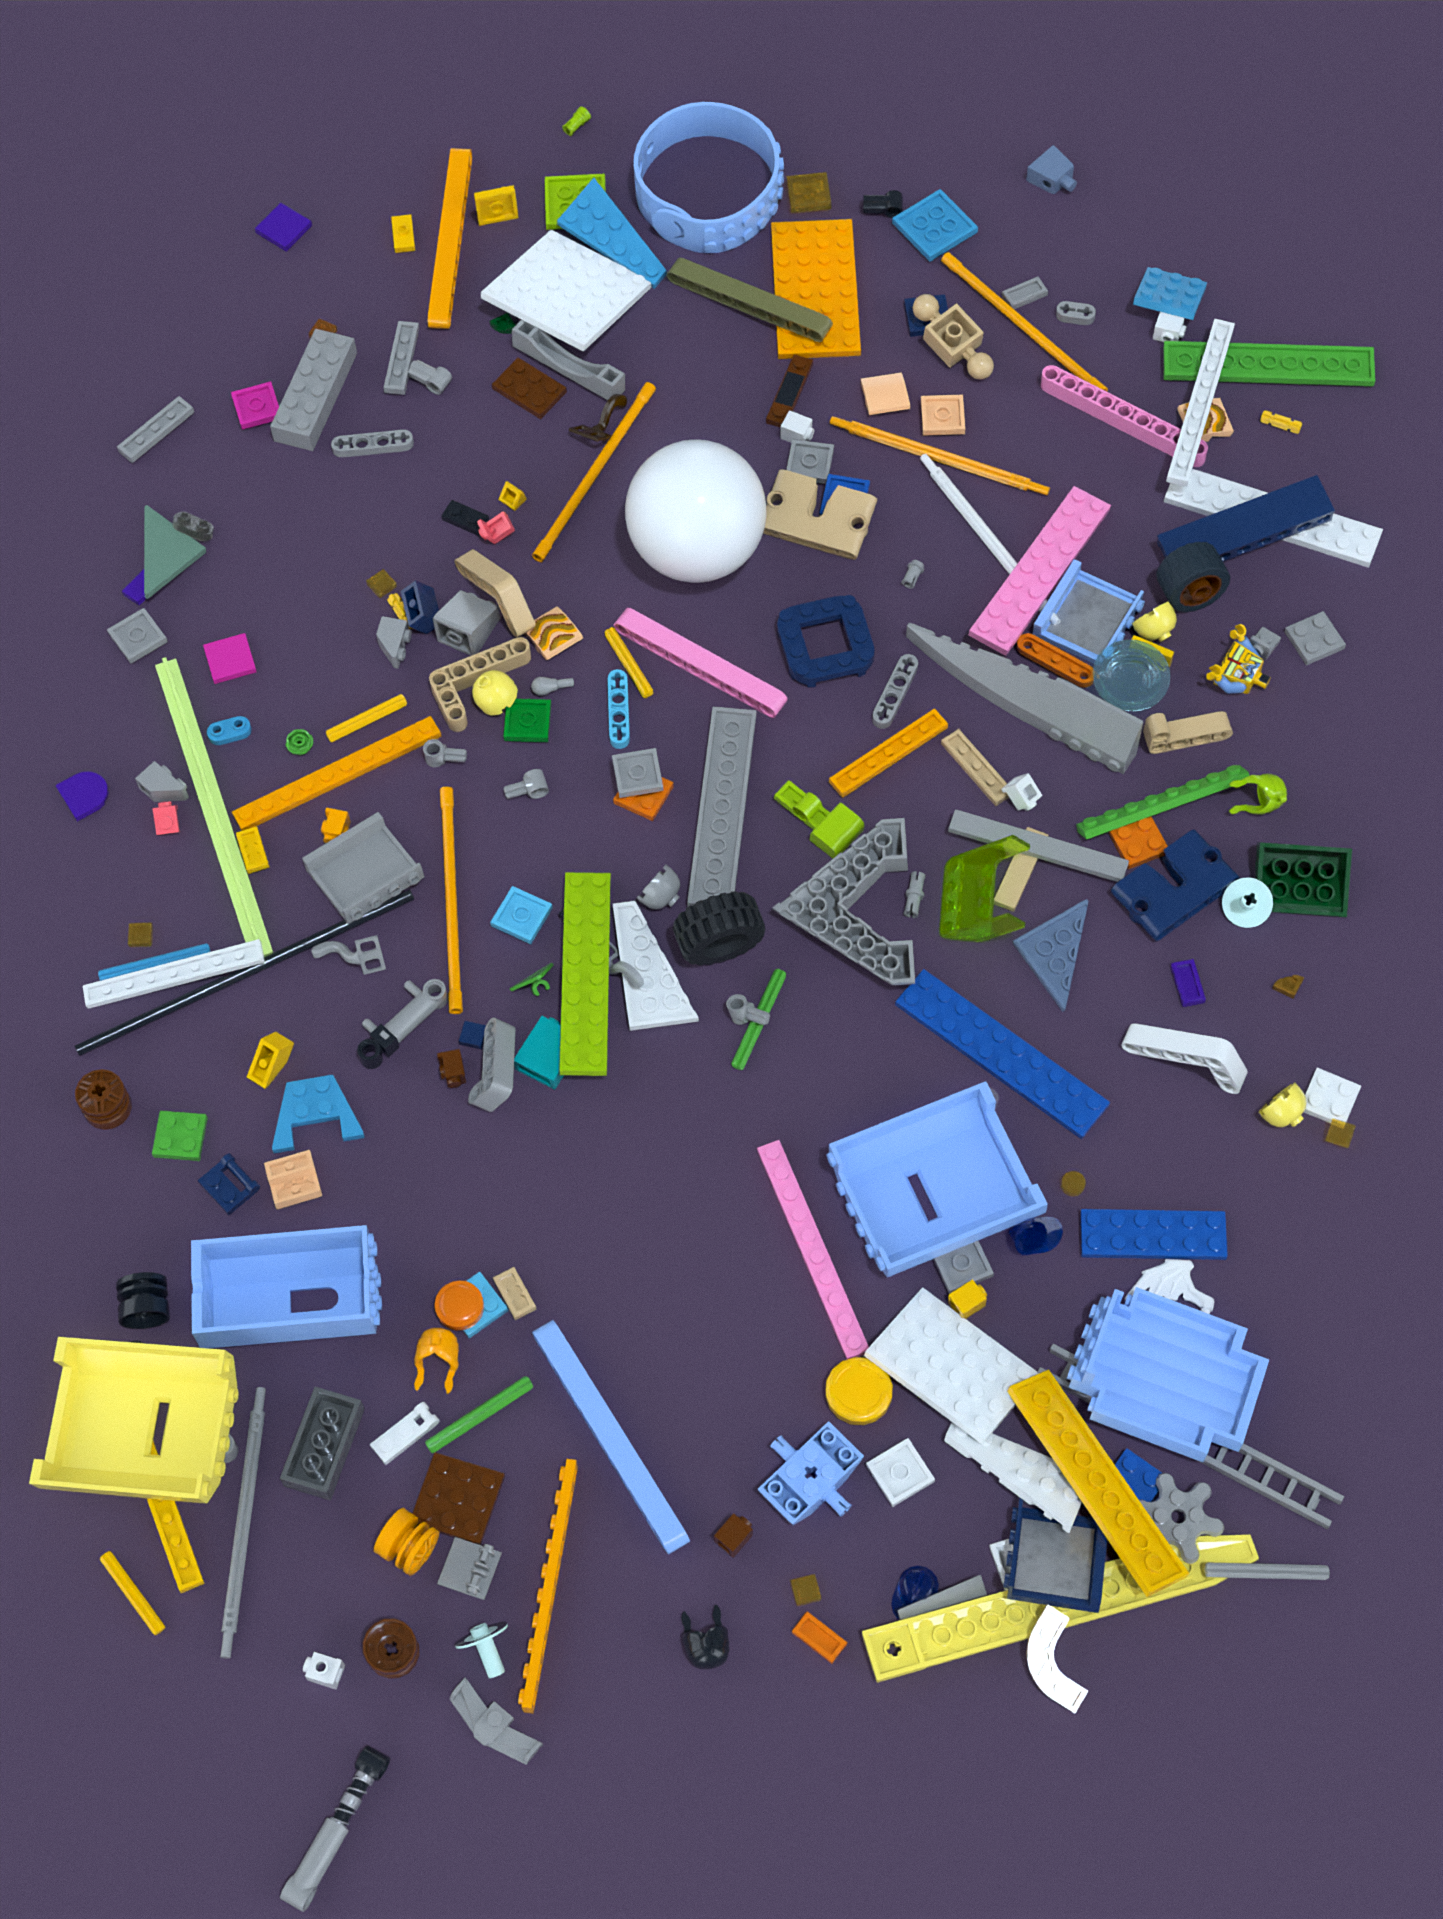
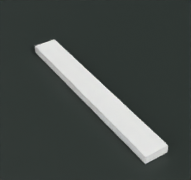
[83,939,265,1009]

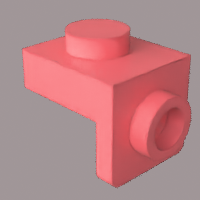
[477,511,515,544]
[153,801,180,835]

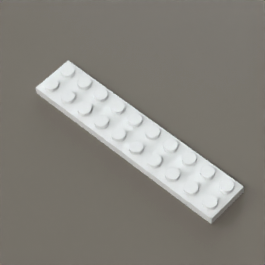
[1164,469,1383,568]

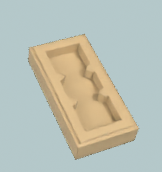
[493,1267,537,1320]

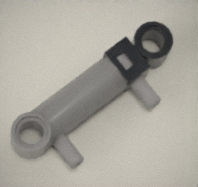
[357,979,448,1069]

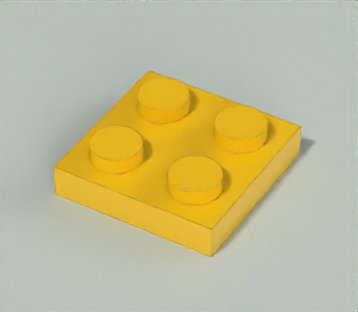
[474,185,519,226]

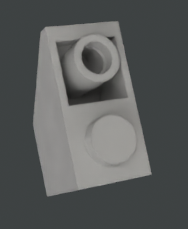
[376,616,412,669]
[135,761,189,802]

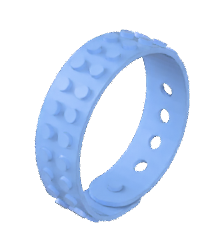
[634,102,784,253]

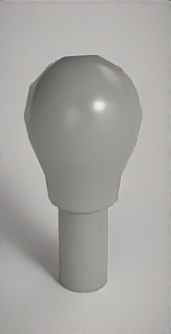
[531,677,574,696]

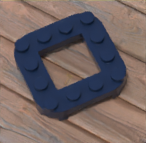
[777,595,875,688]

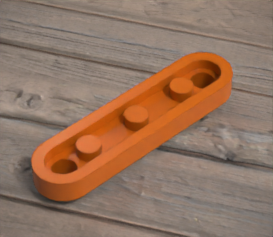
[1017,633,1096,688]

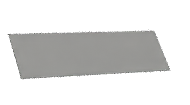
[897,1575,987,1620]

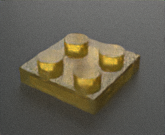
[787,172,831,213]

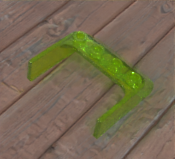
[940,835,1030,942]

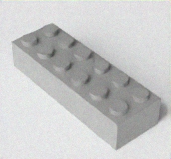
[270,329,357,451]

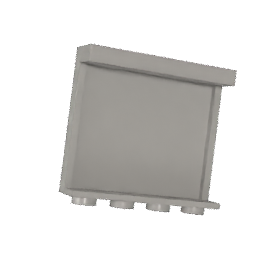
[302,812,424,924]

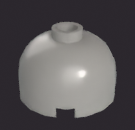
[636,864,680,910]

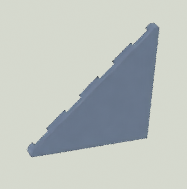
[1013,899,1089,1012]

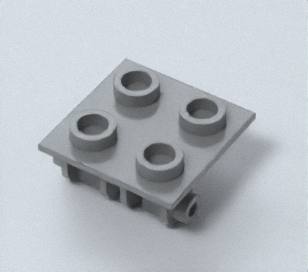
[437,1537,502,1600]

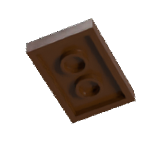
[492,357,567,420]

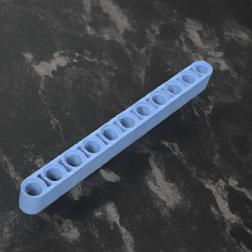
[532,1320,690,1555]

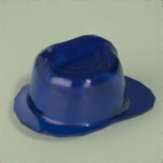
[1008,1216,1063,1255]
[891,1566,939,1621]

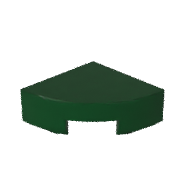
[489,313,516,334]

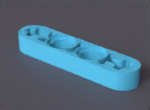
[608,669,630,749]

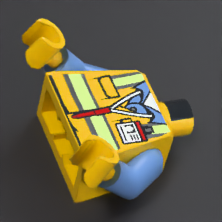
[1206,624,1271,694]

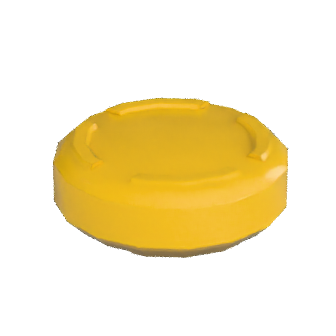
[825,1357,893,1425]

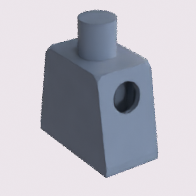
[1026,145,1077,194]

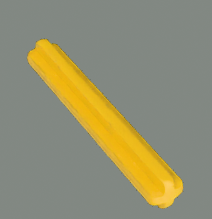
[605,627,653,698]
[326,694,407,742]
[100,1551,165,1635]

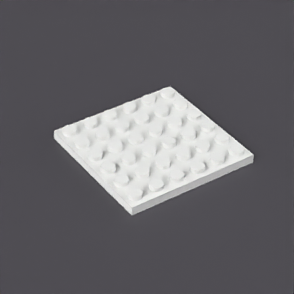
[481,230,652,351]

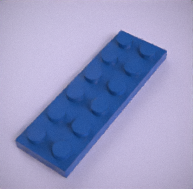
[1080,1209,1228,1260]

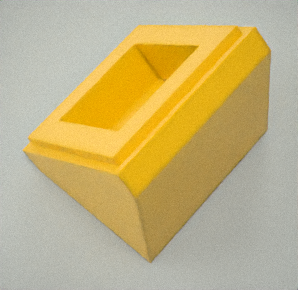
[498,481,527,511]

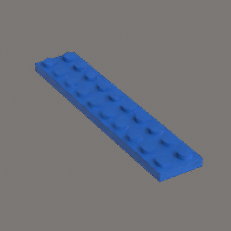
[895,969,1110,1140]

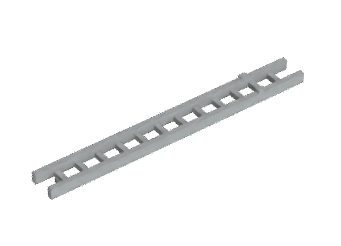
[1037,1344,1344,1530]

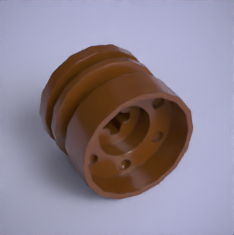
[75,1069,132,1130]
[363,1619,420,1679]

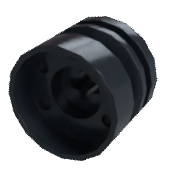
[116,1272,170,1329]

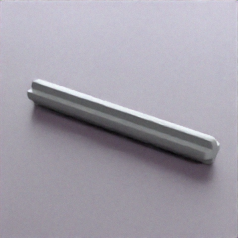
[1204,1562,1330,1580]

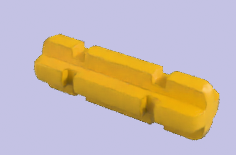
[1260,410,1302,434]
[387,593,413,630]

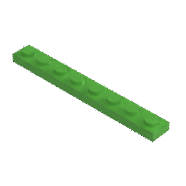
[1076,765,1249,839]

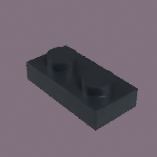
[441,500,489,536]

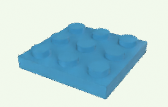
[892,189,978,262]
[1133,267,1207,320]

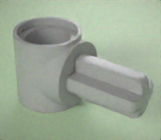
[423,739,467,768]
[504,769,549,799]
[726,994,770,1025]

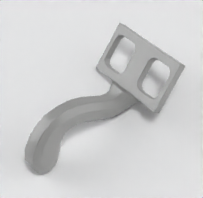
[311,935,386,975]
[609,941,644,988]

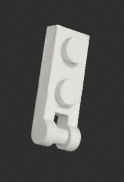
[370,1402,440,1465]

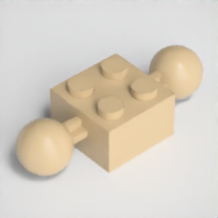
[913,294,994,380]

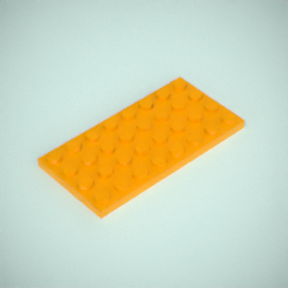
[771,219,861,359]

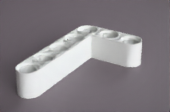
[1121,1024,1248,1094]

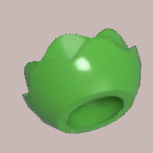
[285,729,313,755]

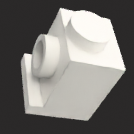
[1001,773,1042,811]
[303,1652,345,1690]

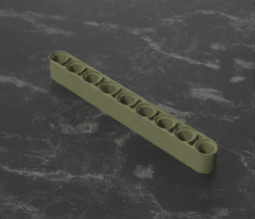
[667,258,833,342]

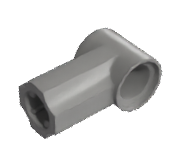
[408,360,452,395]

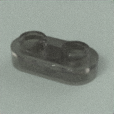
[173,512,214,541]

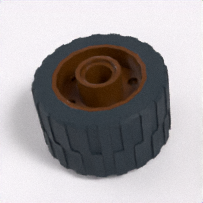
[1156,542,1231,612]

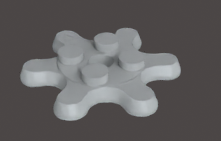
[1139,1473,1224,1564]

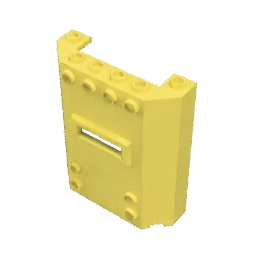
[29,1337,239,1504]

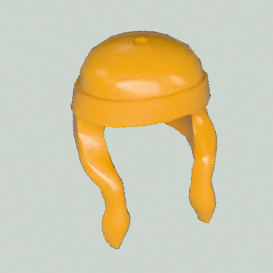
[414,1328,459,1394]

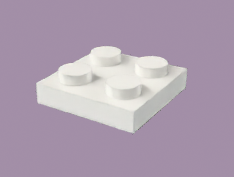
[1304,1068,1361,1129]
[866,1438,935,1507]

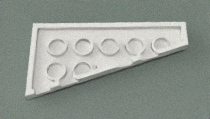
[613,901,699,1031]
[944,1422,1082,1533]

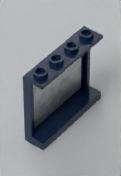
[1003,1498,1107,1613]

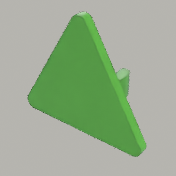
[509,963,554,996]

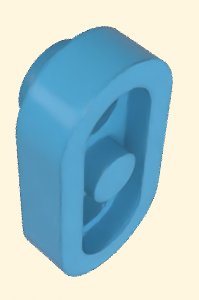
[207,716,252,745]

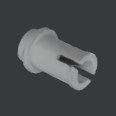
[901,560,924,589]

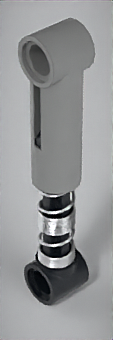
[280,1745,391,1912]

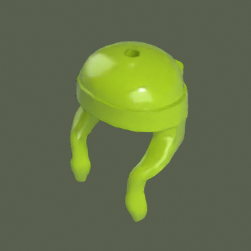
[1229,773,1287,814]

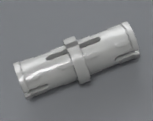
[904,871,925,918]

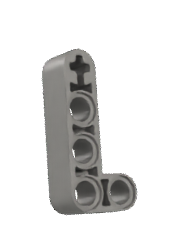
[468,1018,515,1112]

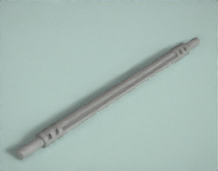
[220,1387,266,1659]

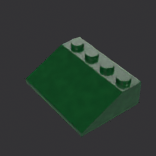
[1255,842,1352,917]

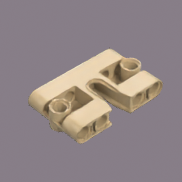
[763,470,877,560]

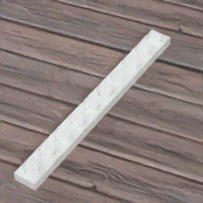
[1166,319,1235,487]

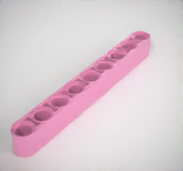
[1041,365,1208,467]
[614,608,788,718]

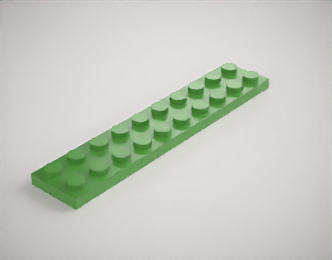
[1163,341,1375,386]

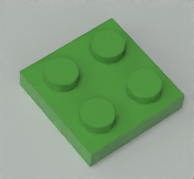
[152,1111,208,1161]

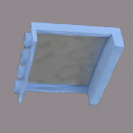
[1033,559,1145,668]

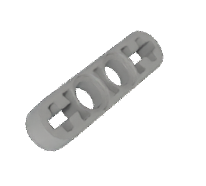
[331,430,414,457]
[872,654,918,729]

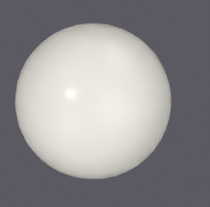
[625,439,766,583]

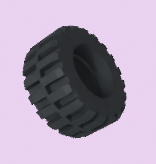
[673,891,766,966]

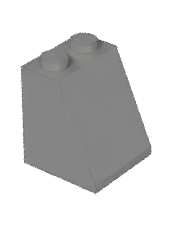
[433,590,500,656]

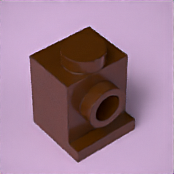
[437,1049,467,1088]

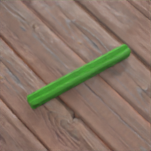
[732,969,786,1070]
[425,1376,533,1453]

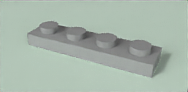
[384,321,419,395]
[117,396,194,463]

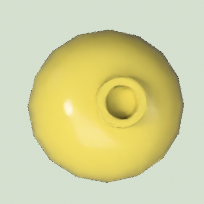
[1132,601,1177,642]
[472,670,518,716]
[1258,1082,1307,1127]

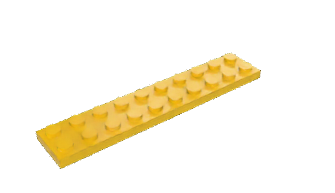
[1007,1369,1189,1597]

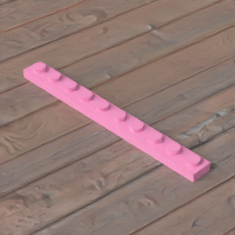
[757,1140,869,1360]

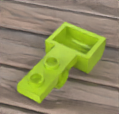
[774,780,865,859]

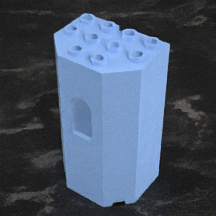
[191,1225,382,1348]

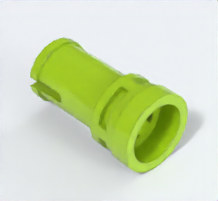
[562,106,591,136]

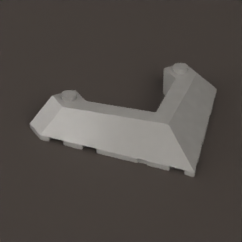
[773,818,915,985]

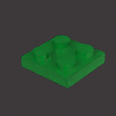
[504,699,551,742]

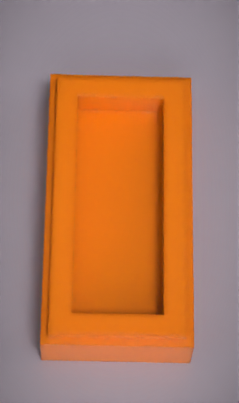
[792,1611,848,1664]

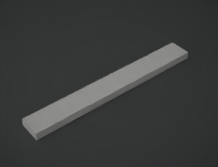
[948,809,1129,882]

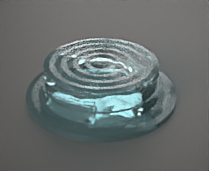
[1093,640,1170,711]

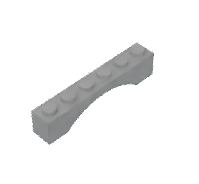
[512,320,625,400]

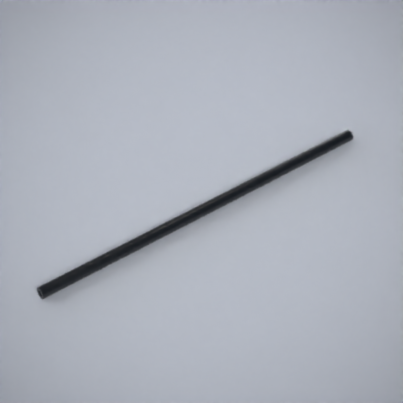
[75,889,414,1056]

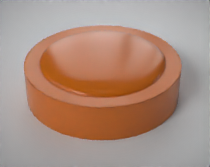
[435,1281,484,1331]

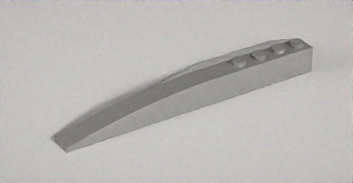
[906,623,1143,774]

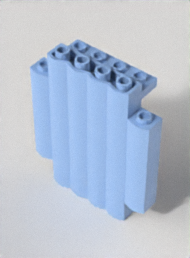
[1066,1287,1269,1462]

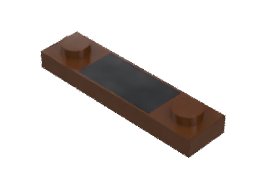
[766,354,813,428]

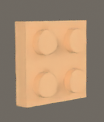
[921,395,965,435]

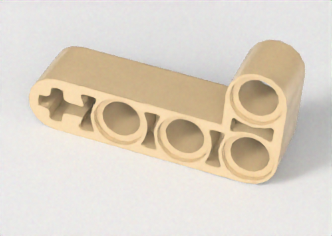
[1143,711,1233,754]

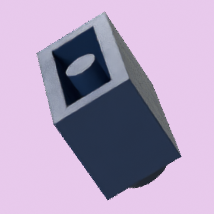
[401,580,439,634]

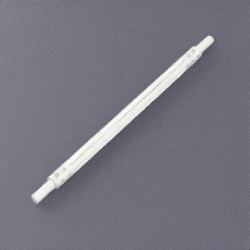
[920,454,1061,625]

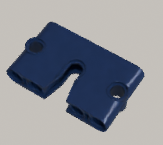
[1111,829,1240,941]

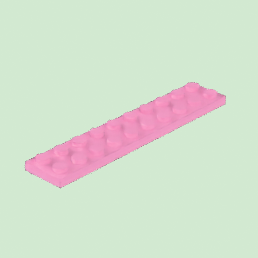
[968,486,1111,656]

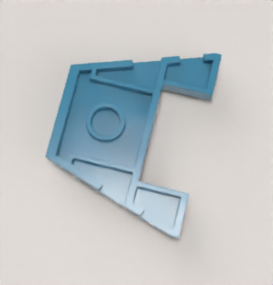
[272,1075,365,1154]

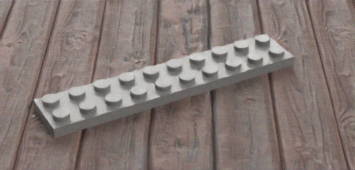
[687,707,757,907]

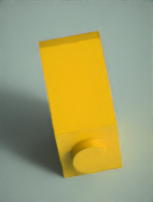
[247,1032,294,1089]

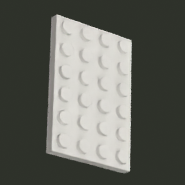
[864,1287,1038,1445]

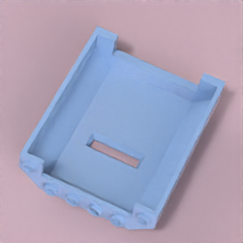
[826,1081,1048,1278]

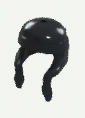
[681,1605,730,1670]

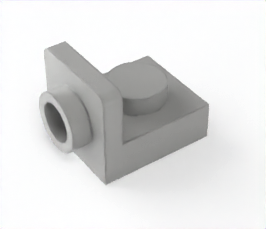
[1250,627,1281,660]

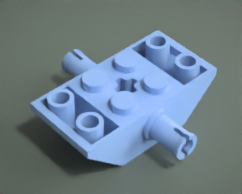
[758,1421,864,1525]

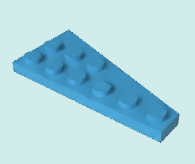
[557,178,667,289]

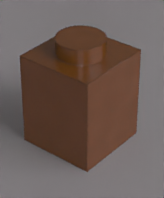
[714,1513,753,1558]

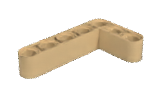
[454,549,536,638]
[429,637,531,732]

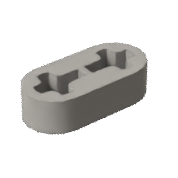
[1056,301,1096,325]

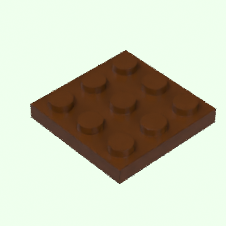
[412,1452,505,1545]

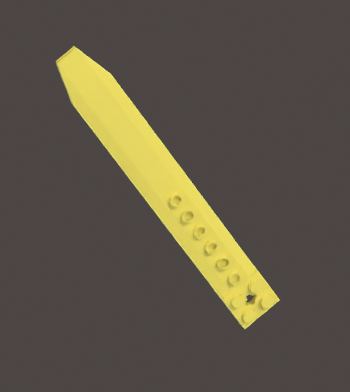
[862,1535,1259,1683]

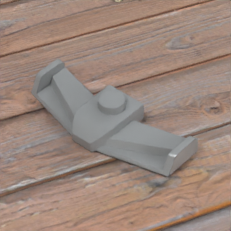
[450,1677,543,1765]

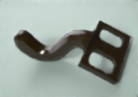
[569,394,627,442]

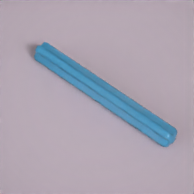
[98,943,211,981]

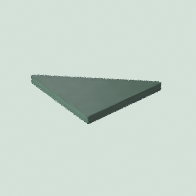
[144,505,206,599]

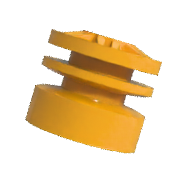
[374,1508,440,1576]

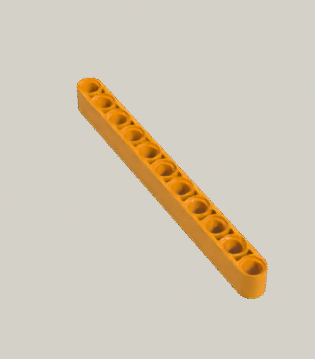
[428,148,472,329]

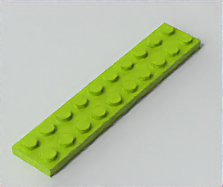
[560,872,611,1076]

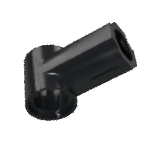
[863,190,903,218]

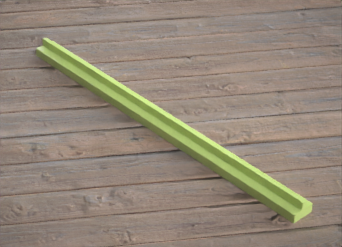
[155,657,273,957]

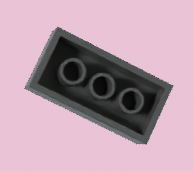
[280,1387,365,1501]

